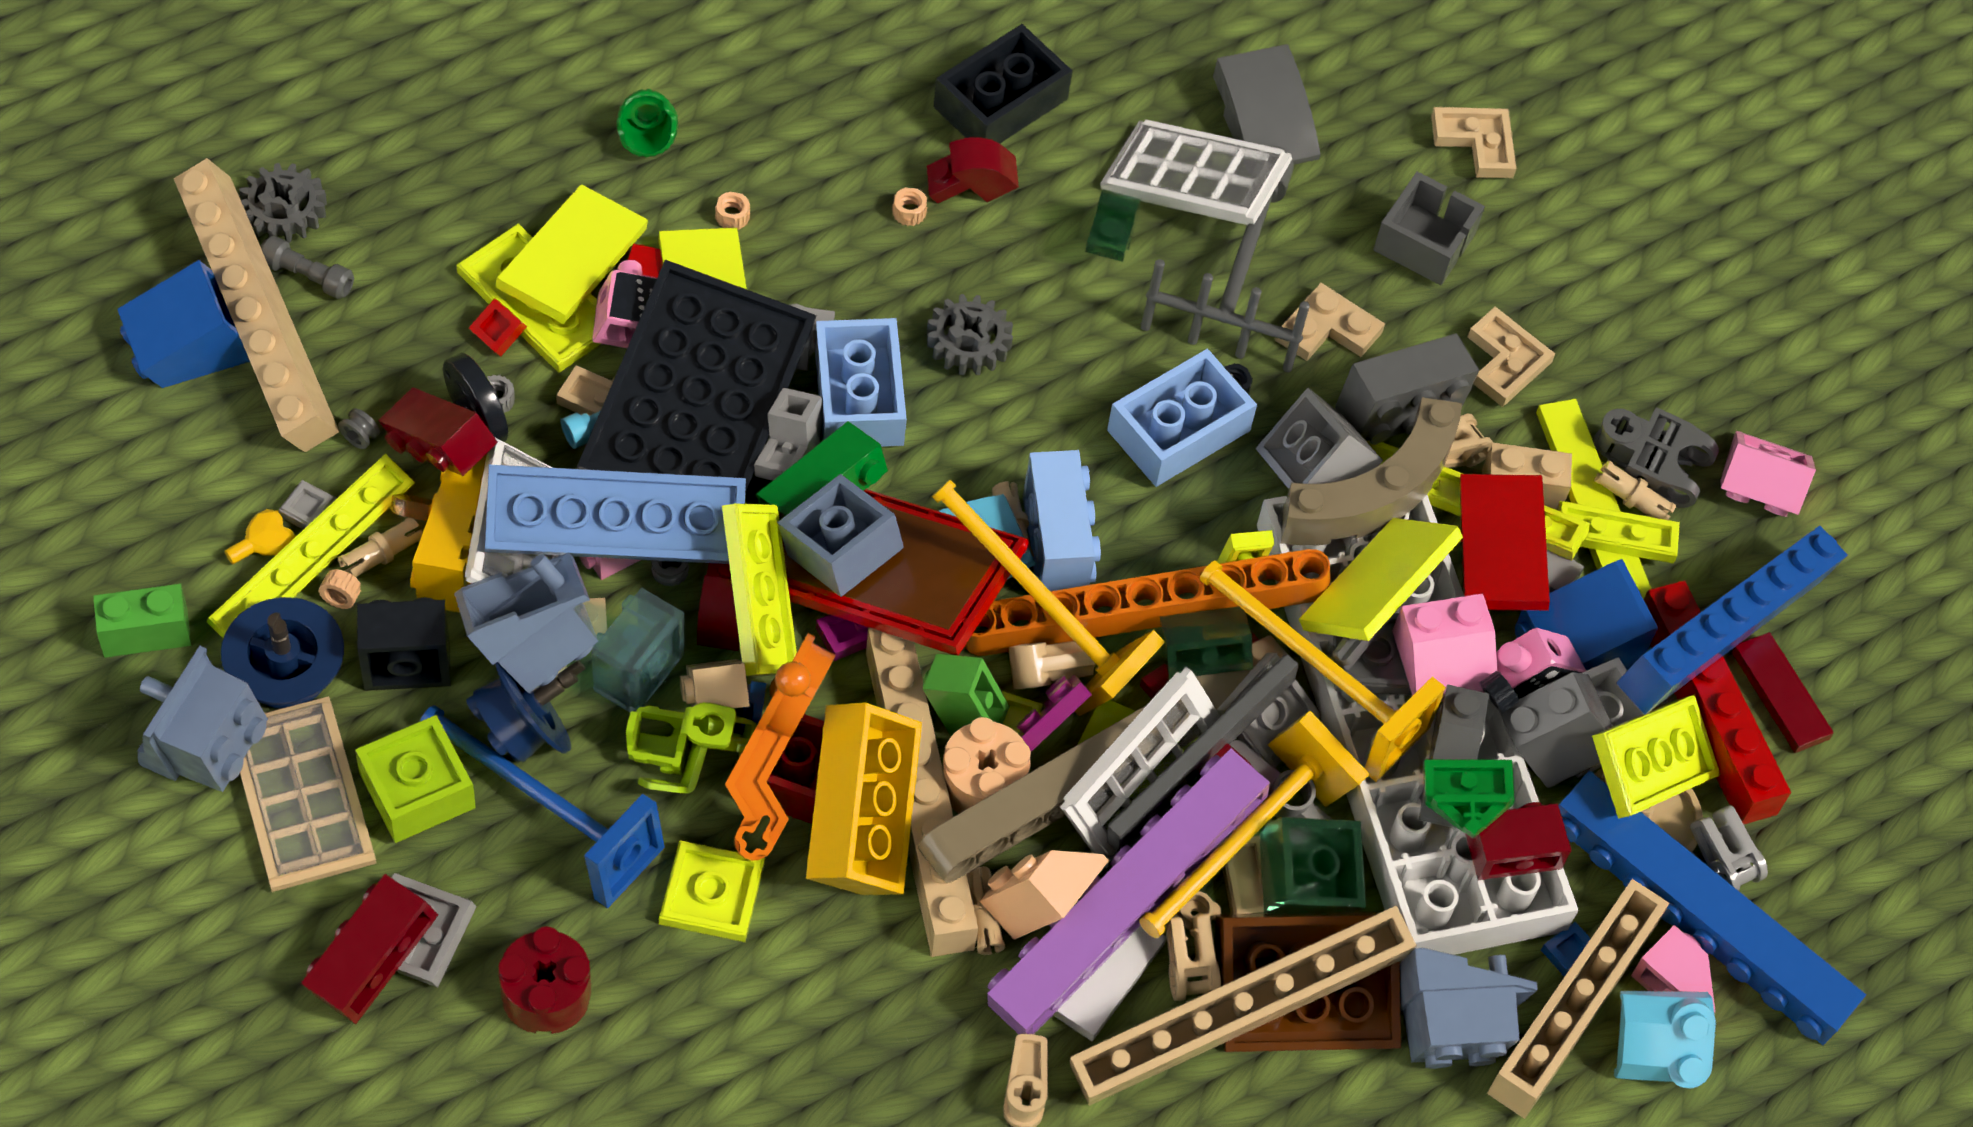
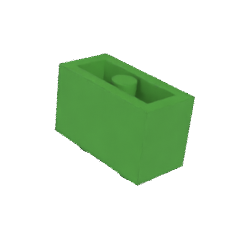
[93,584,191,658]
[923,654,1010,736]

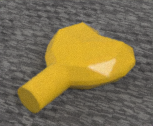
[224,509,296,565]

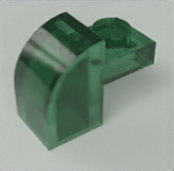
[1085,189,1141,262]

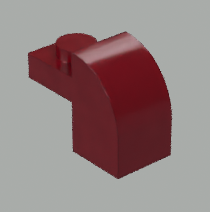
[926,137,1019,204]
[697,563,740,651]

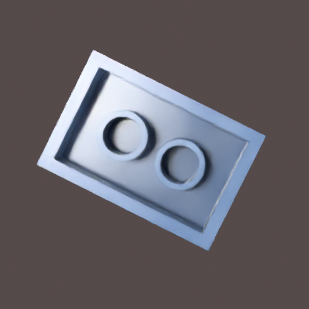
[814,318,907,447]
[1107,348,1257,487]
[1023,450,1101,591]

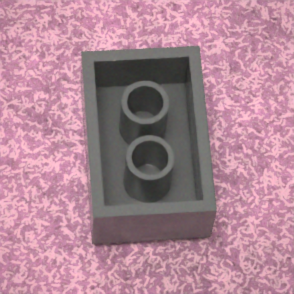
[1335,333,1479,445]

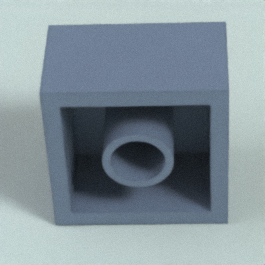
[777,474,904,597]

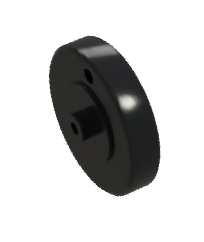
[443,352,508,442]

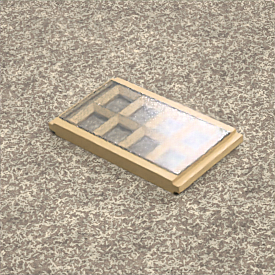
[240,696,377,892]

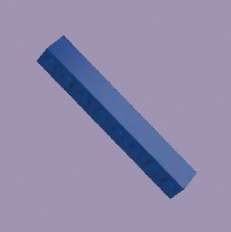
[1616,525,1848,715]
[1558,770,1866,1045]

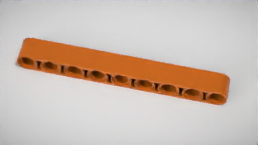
[965,549,1330,656]

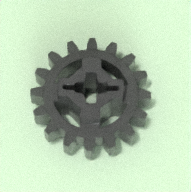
[240,163,327,243]
[927,294,1013,376]

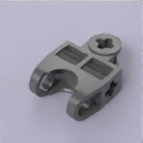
[1593,407,1719,508]

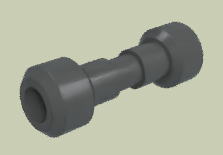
[261,236,354,299]

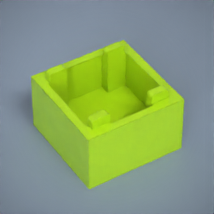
[355,715,476,843]

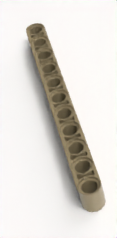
[918,635,1299,883]

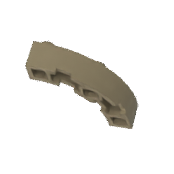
[1280,397,1462,545]

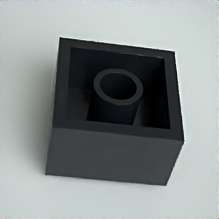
[357,597,451,691]

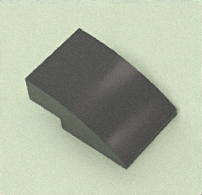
[1213,44,1321,174]

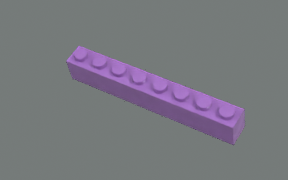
[987,749,1270,1034]

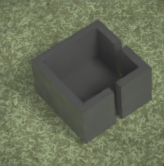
[1374,171,1485,286]

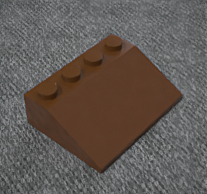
[1215,912,1401,1052]

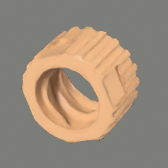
[892,188,927,226]
[715,192,750,230]
[318,569,361,609]

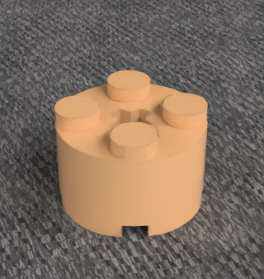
[942,717,1031,814]

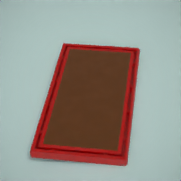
[782,489,1029,656]

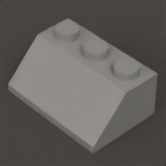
[1256,388,1383,489]

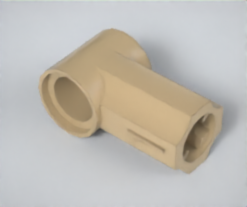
[1008,641,1096,689]

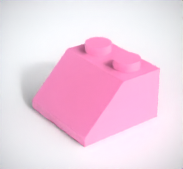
[1720,431,1816,517]
[1392,594,1497,696]

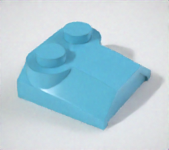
[1614,991,1716,1088]

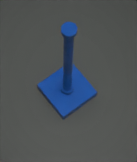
[420,705,665,909]

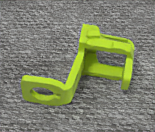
[626,702,736,775]
[638,715,757,793]

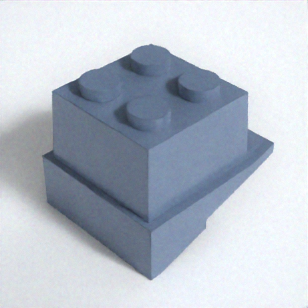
[454,553,598,693]
[137,646,268,792]
[1400,948,1538,1069]

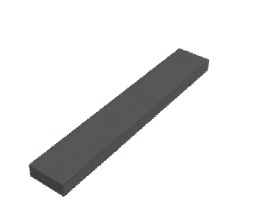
[1107,655,1298,851]

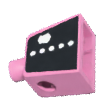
[593,260,657,348]
[1496,628,1586,699]

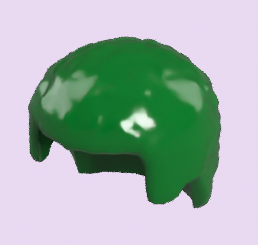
[616,89,678,158]

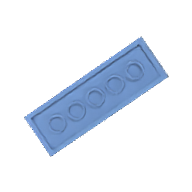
[485,464,746,564]

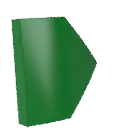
[1423,759,1515,838]

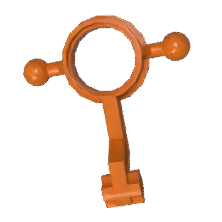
[725,633,836,861]

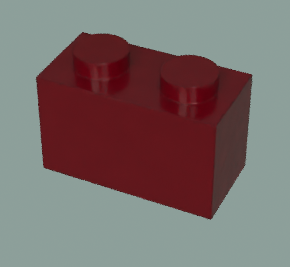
[1465,802,1571,880]

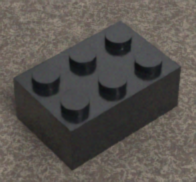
[933,24,1073,144]

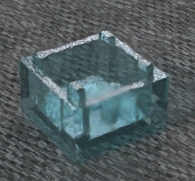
[592,587,684,712]

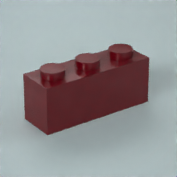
[378,387,498,476]
[301,874,439,1024]

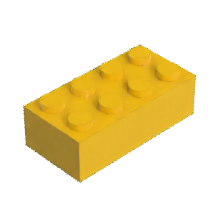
[806,702,922,895]

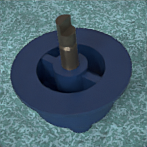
[221,597,344,708]
[466,660,586,763]

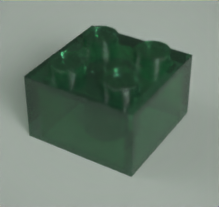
[1259,817,1366,914]

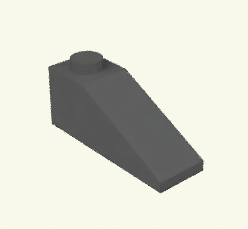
[1418,684,1489,829]

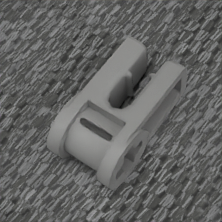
[1690,805,1768,891]

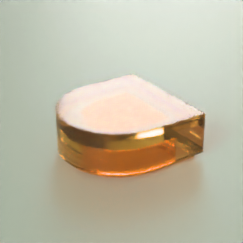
[390,494,432,521]

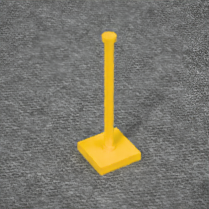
[932,480,1165,716]
[1199,560,1446,782]
[1139,711,1369,938]

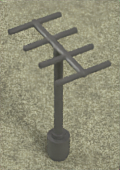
[1141,146,1310,372]

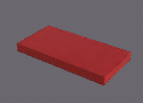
[1459,474,1550,611]

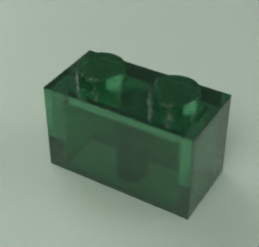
[1160,606,1253,680]

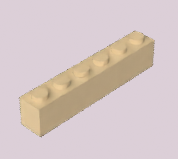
[1487,879,1669,1119]

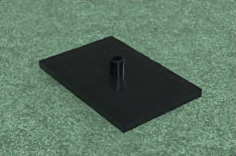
[577,260,817,496]

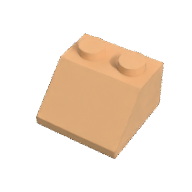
[980,850,1109,940]

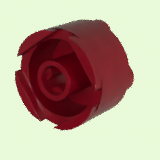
[499,926,591,1034]

